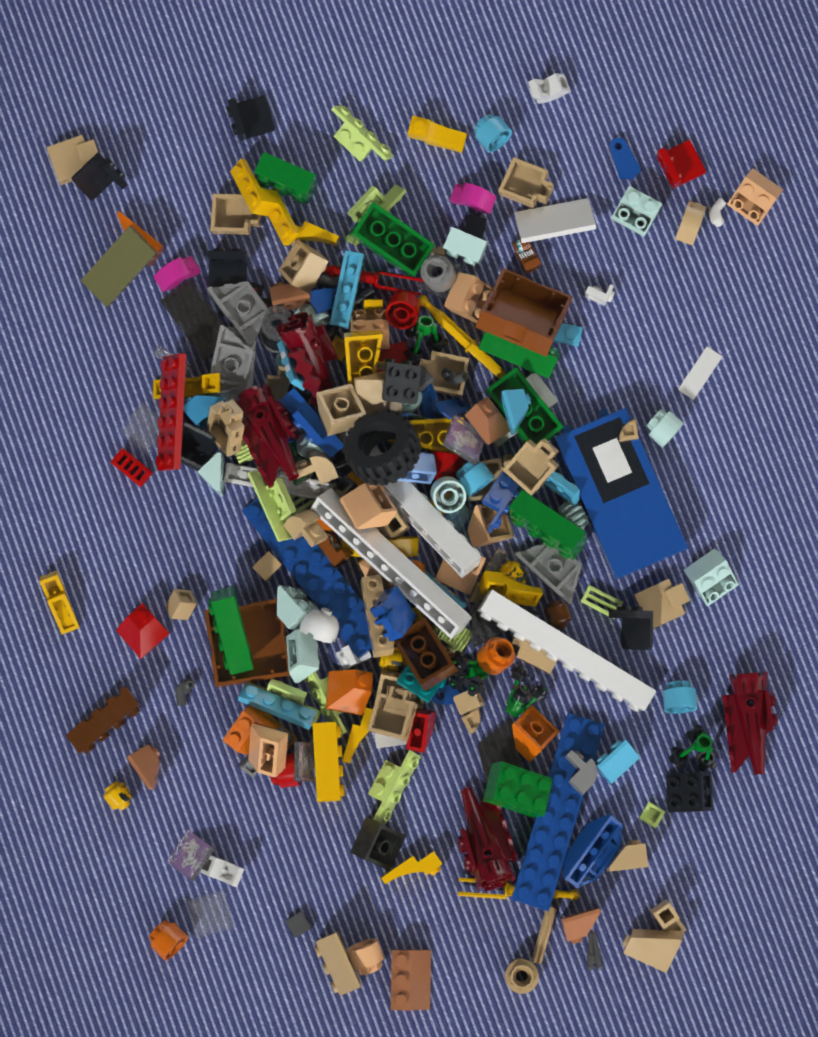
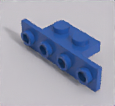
[280,388,344,458]
[482,471,521,533]

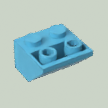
[595,740,640,784]

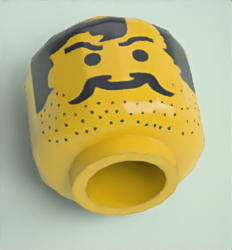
[499,560,527,584]
[379,648,407,673]
[103,781,132,811]

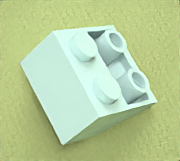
[611,186,662,237]
[443,227,488,266]
[684,549,738,607]
[277,585,319,630]
[286,629,320,683]

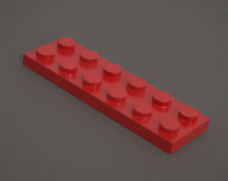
[156,353,186,471]

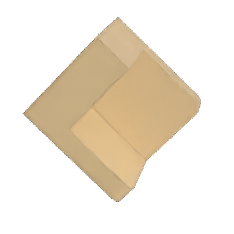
[252,551,281,582]
[166,589,197,620]
[453,691,485,715]

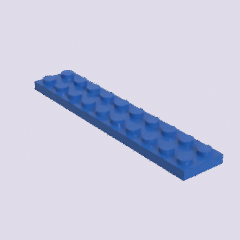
[241,498,372,659]
[511,713,605,911]

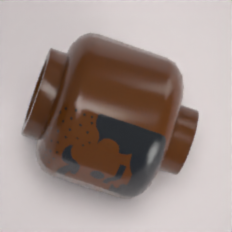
[544,600,572,630]

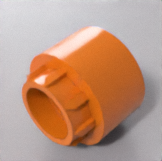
[477,637,515,675]
[149,921,188,961]

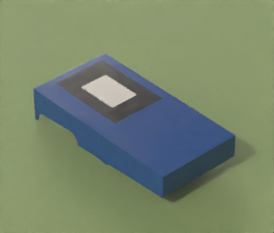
[554,408,688,580]

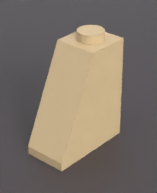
[622,929,684,973]

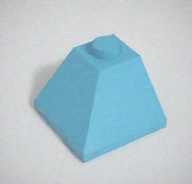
[501,389,531,435]

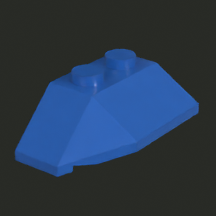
[563,814,623,888]

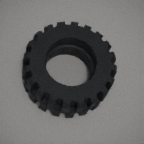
[343,410,421,486]

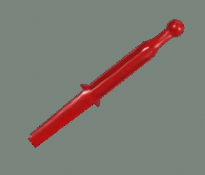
[323,265,424,296]

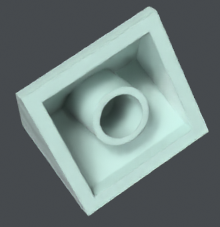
[198,453,224,496]

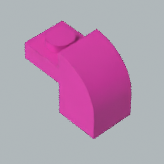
[449,183,496,214]
[153,256,201,292]

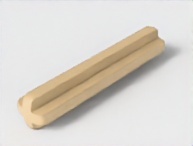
[531,907,556,964]

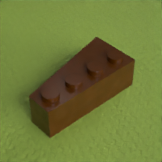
[65,686,143,755]

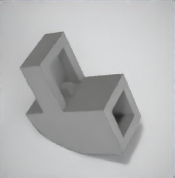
[565,750,597,795]

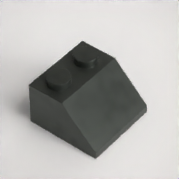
[350,817,406,871]

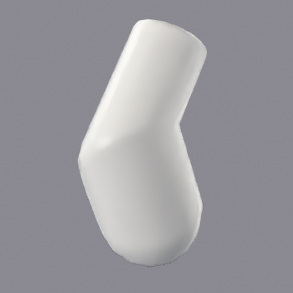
[709,198,726,227]

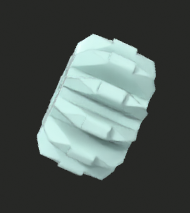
[558,501,588,529]

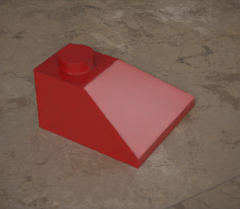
[116,603,170,659]

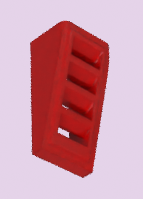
[110,448,153,487]

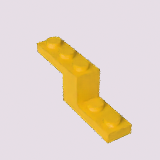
[230,159,299,246]

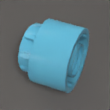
[475,114,512,153]
[456,459,495,498]
[663,681,698,714]

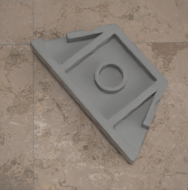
[207,281,270,347]
[209,325,255,396]
[514,544,582,606]

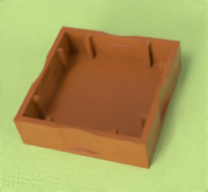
[476,268,573,357]
[204,599,291,688]

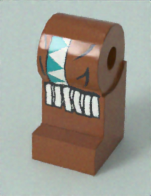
[511,238,541,275]
[317,532,353,567]

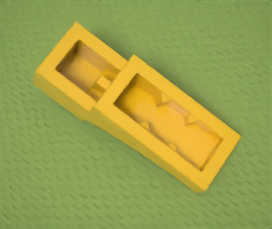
[408,115,467,153]
[280,221,340,247]
[39,570,80,635]
[478,571,543,607]
[342,707,378,764]
[381,851,442,884]

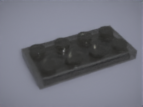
[161,278,225,362]

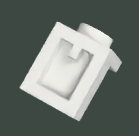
[584,284,615,306]

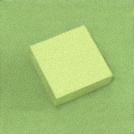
[639,801,666,828]

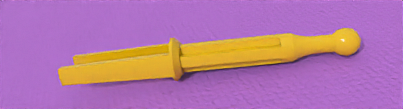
[418,295,507,379]
[458,877,580,901]

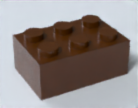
[394,617,459,691]

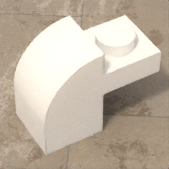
[528,73,571,104]
[336,645,372,670]
[199,855,244,887]

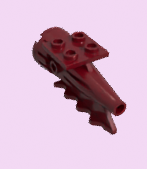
[276,312,338,407]
[235,384,299,488]
[723,671,778,775]
[457,787,517,891]

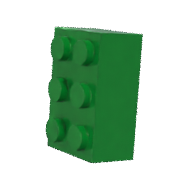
[254,152,317,204]
[483,761,553,818]

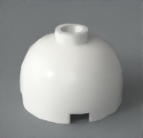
[299,608,339,643]

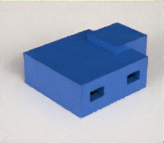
[370,585,417,642]

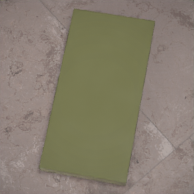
[80,226,157,307]

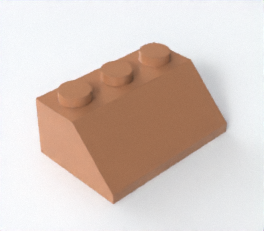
[391,949,431,1011]

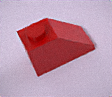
[406,709,436,753]

